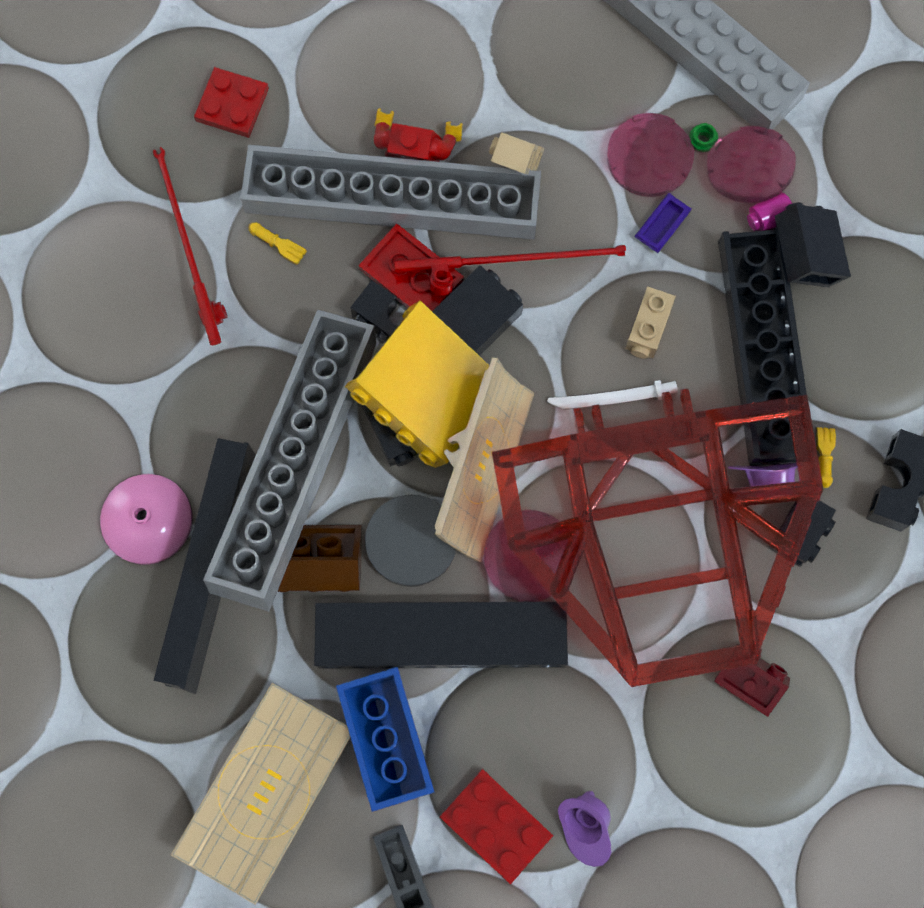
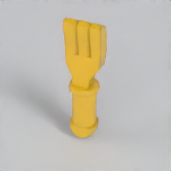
[248,222,307,265]
[816,427,836,488]

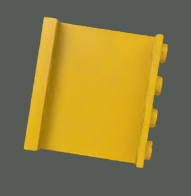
[345,301,490,468]

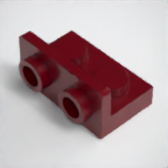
[714,644,790,717]

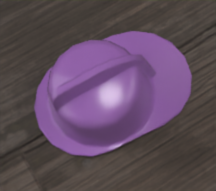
[728,463,803,499]
[558,791,612,867]

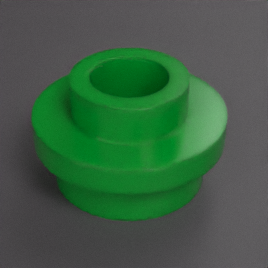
[689,123,718,152]

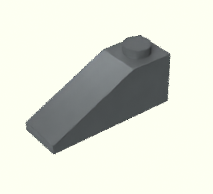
[373,825,434,908]

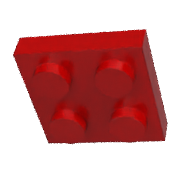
[194,67,269,138]

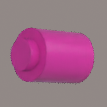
[747,192,792,231]

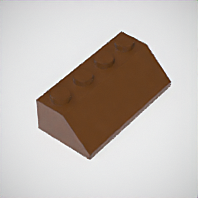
[278,525,362,592]

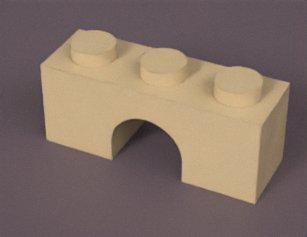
[489,132,545,174]

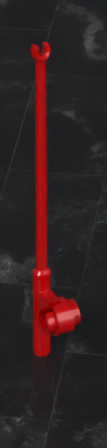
[153,147,228,346]
[394,245,626,297]

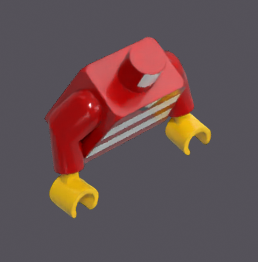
[374,108,463,162]

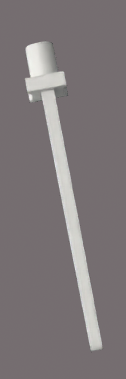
[547,380,678,409]

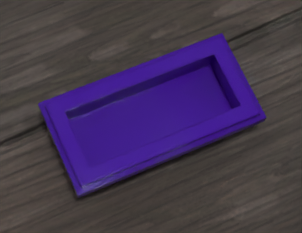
[634,193,692,253]

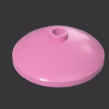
[100,474,193,565]

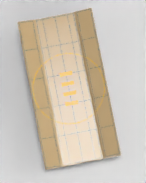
[435,357,534,562]
[171,683,351,905]

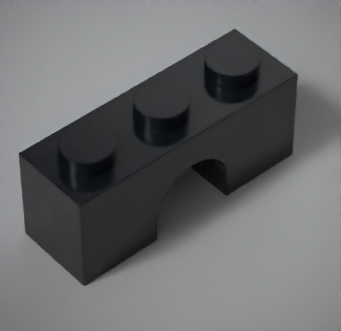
[350,280,398,344]
[866,429,924,532]

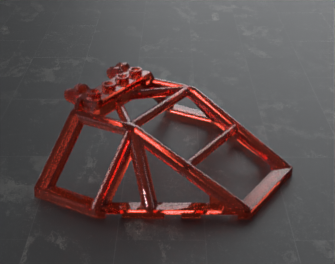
[491,388,823,687]

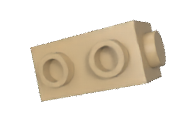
[625,286,676,359]

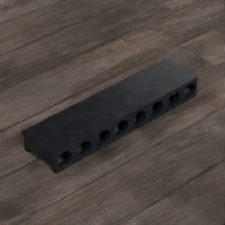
[718,227,815,466]
[153,438,256,694]
[314,602,568,669]

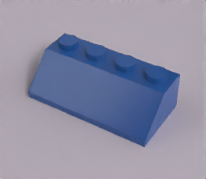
[336,667,435,812]

